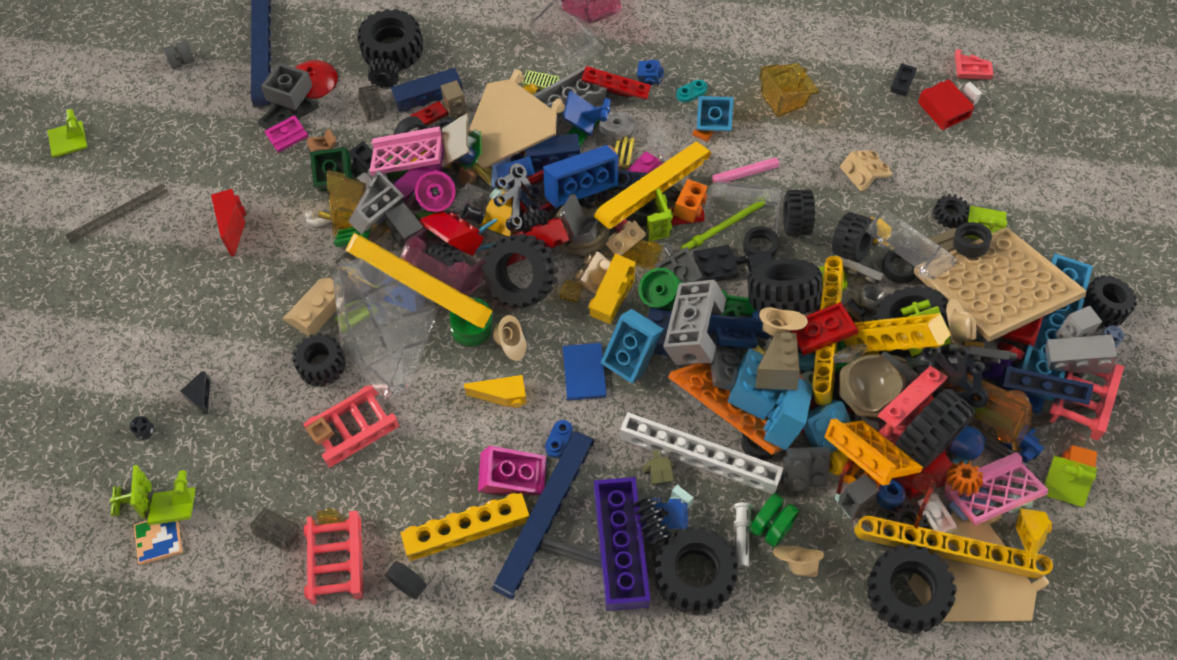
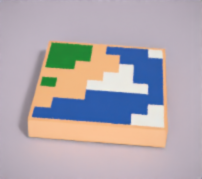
[134,521,183,565]

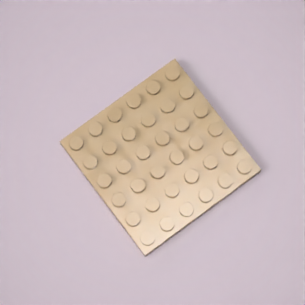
[914,227,1086,342]

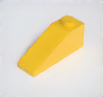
[464,375,527,408]
[1015,508,1052,559]

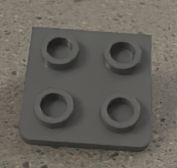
[560,194,602,244]

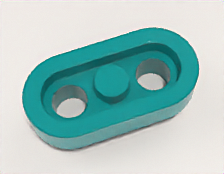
[676,80,707,103]

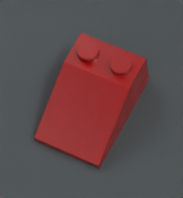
[211,189,247,257]

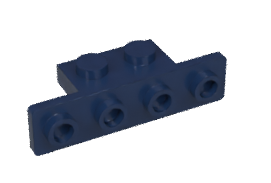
[707,315,771,348]

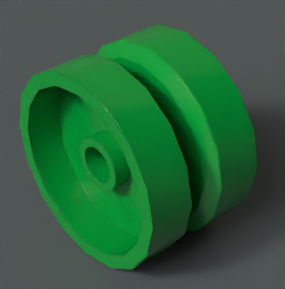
[638,267,683,312]
[449,297,492,347]
[749,493,800,548]

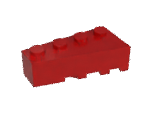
[507,217,572,266]

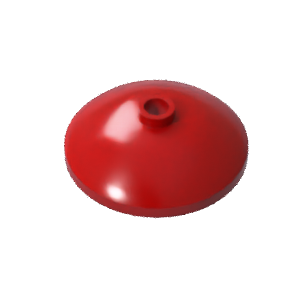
[295,60,338,99]

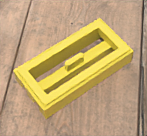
[615,137,634,169]

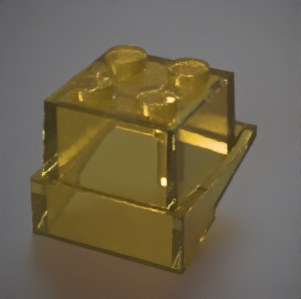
[759,63,819,117]
[318,170,366,237]

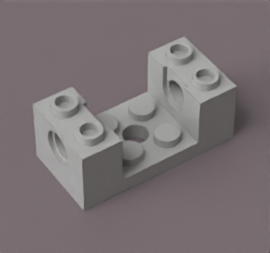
[663,280,726,365]

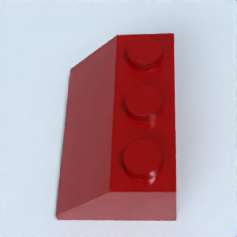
[419,211,484,257]

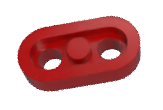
[997,341,1026,362]

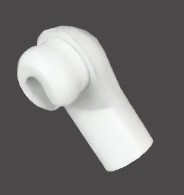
[305,211,332,227]

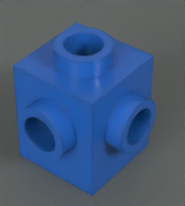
[637,59,664,85]

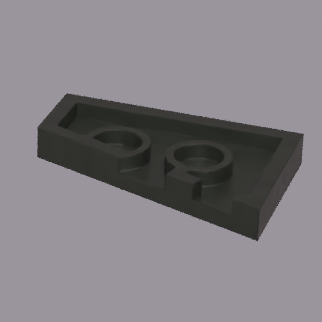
[258,96,319,130]

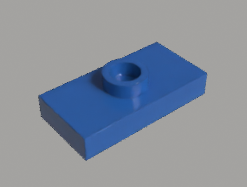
[496,157,535,184]

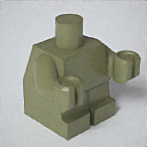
[642,450,674,485]

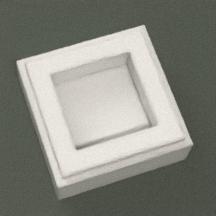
[962,82,982,105]

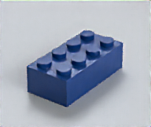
[543,145,618,208]

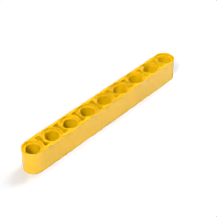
[594,141,711,229]
[345,233,493,328]
[812,256,844,406]
[854,516,1053,579]

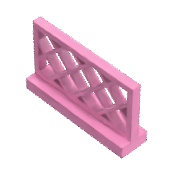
[370,126,443,176]
[945,452,1048,525]

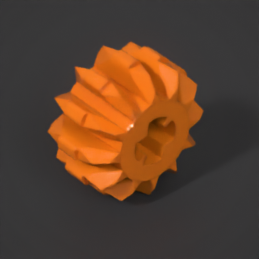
[946,460,984,497]

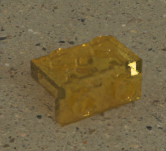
[621,240,663,270]

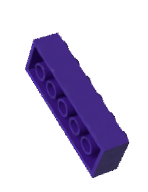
[593,477,650,612]

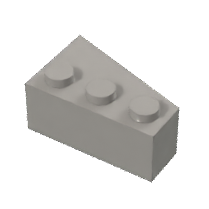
[348,170,404,235]
[1045,334,1117,374]

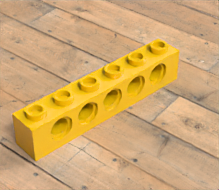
[843,313,951,354]
[400,493,529,561]

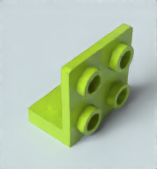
[647,189,673,242]

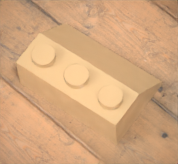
[283,278,348,336]

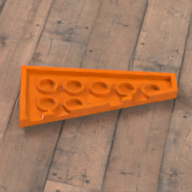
[668,363,784,455]

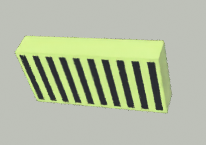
[522,70,559,90]

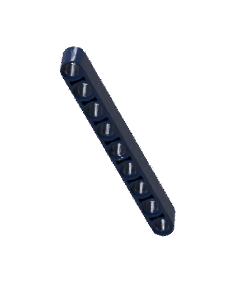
[251,0,271,107]
[492,431,595,600]

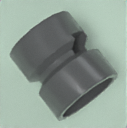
[163,40,195,68]

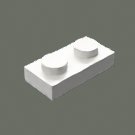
[917,493,957,534]

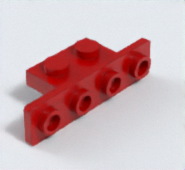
[582,66,651,100]

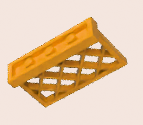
[824,419,923,486]

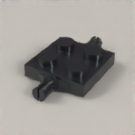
[693,245,747,281]

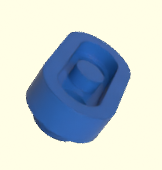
[545,420,573,458]

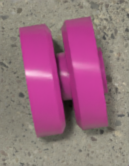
[415,171,456,212]

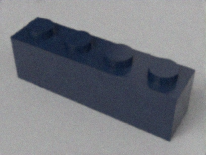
[391,67,463,112]
[1000,366,1094,405]

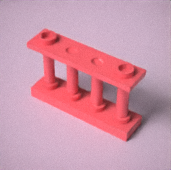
[1049,363,1124,441]
[878,366,948,446]
[303,383,400,468]
[304,511,364,605]

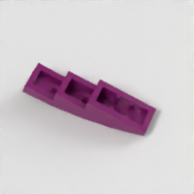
[394,144,447,201]

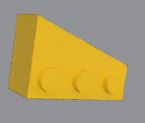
[588,254,636,324]

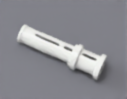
[734,502,753,569]

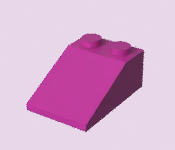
[478,445,546,495]

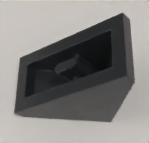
[180,371,211,415]

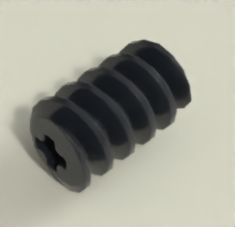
[632,496,672,545]

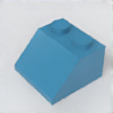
[697,96,734,131]

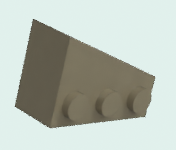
[756,332,799,390]

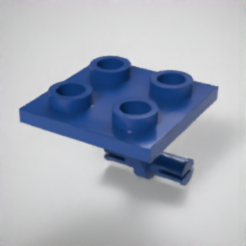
[562,91,611,136]

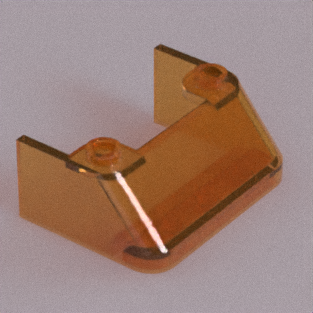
[944,369,1032,451]

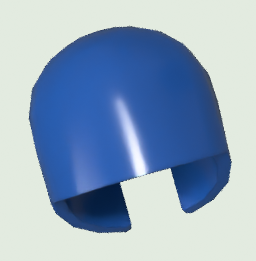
[950,426,987,460]

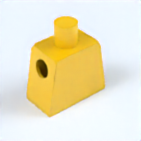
[480,190,520,236]

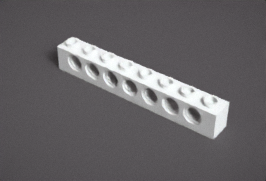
[620,412,783,494]

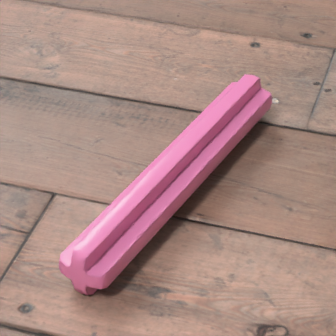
[712,157,779,185]

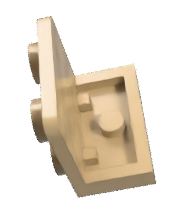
[839,150,892,191]

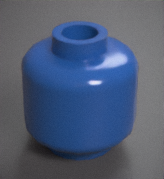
[876,479,906,510]

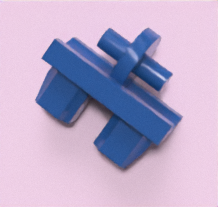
[1002,425,1044,463]

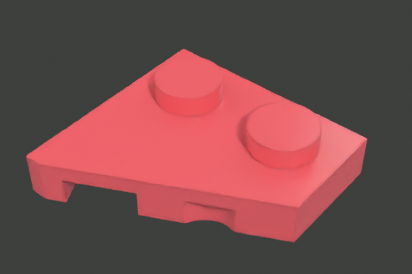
[954,49,993,80]

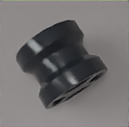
[130,416,155,440]

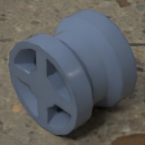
[1101,326,1125,348]

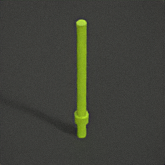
[681,196,771,250]

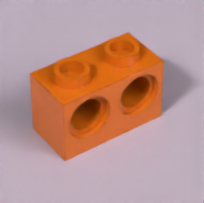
[673,179,709,223]

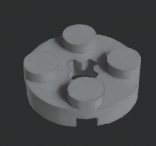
[599,111,634,140]

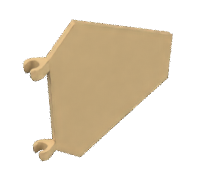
[469,69,565,169]
[907,511,1049,622]

